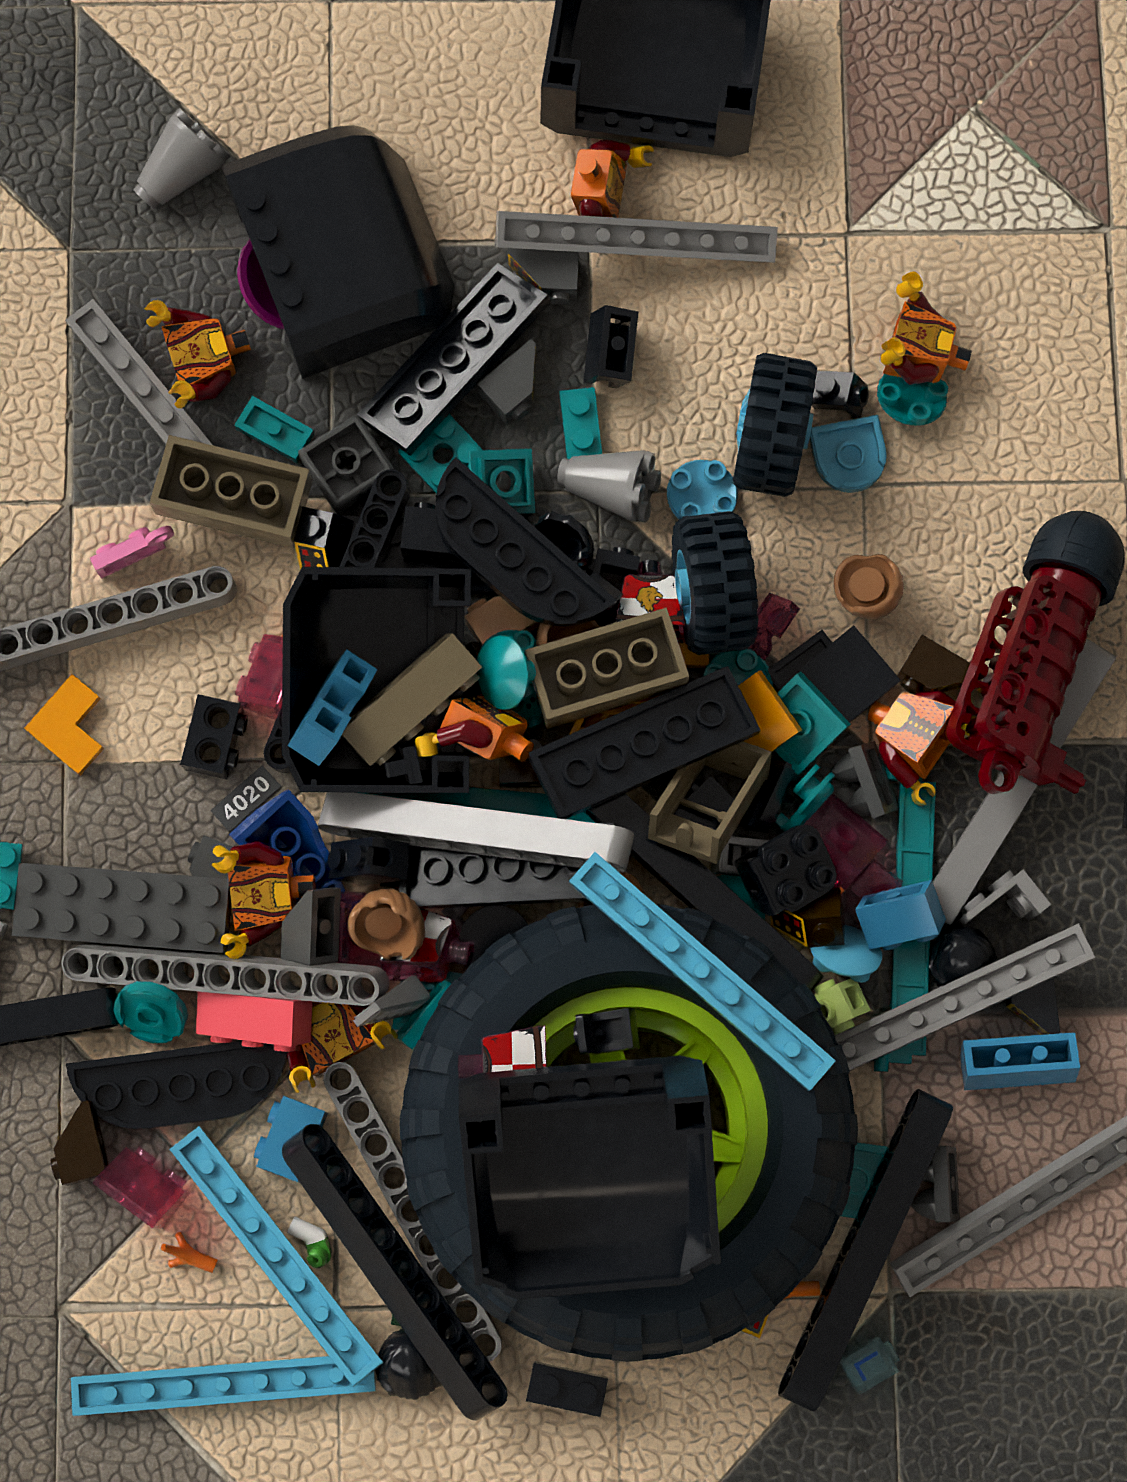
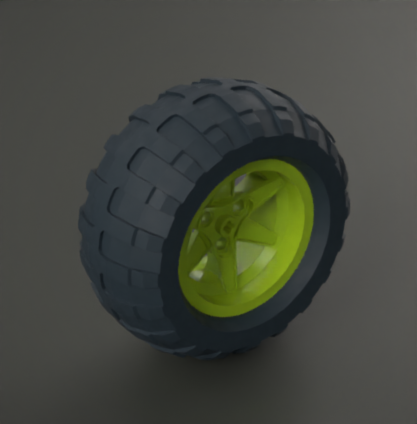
[399,904,858,1362]

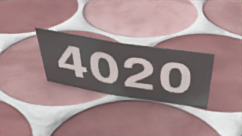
[211,765,281,832]

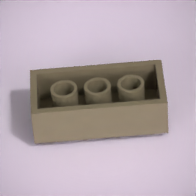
[149,435,313,548]
[525,607,689,729]
[341,633,482,766]

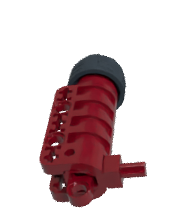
[946,511,1125,794]

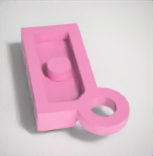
[90,526,174,579]

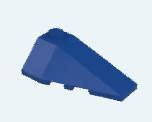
[229,789,353,939]

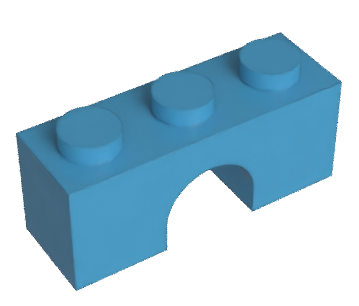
[287,649,377,766]

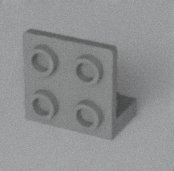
[956,869,1052,926]

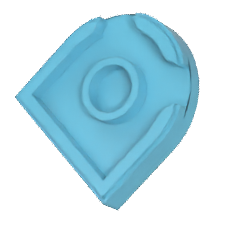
[809,415,887,493]

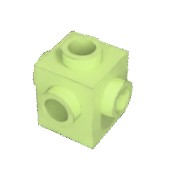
[814,979,871,1035]

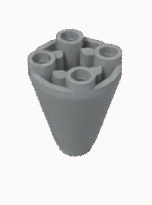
[133,108,231,209]
[557,450,661,523]

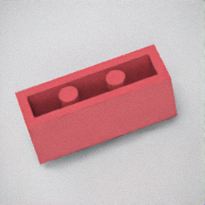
[196,992,313,1052]

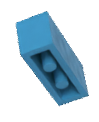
[960,1032,1080,1091]

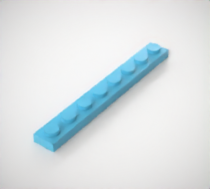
[569,852,836,1092]
[169,1126,383,1387]
[71,1356,376,1416]

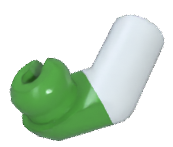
[287,1217,332,1268]

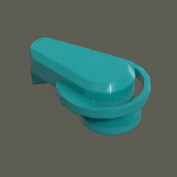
[775,764,835,832]

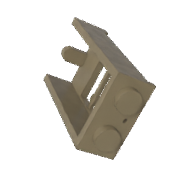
[648,741,772,864]

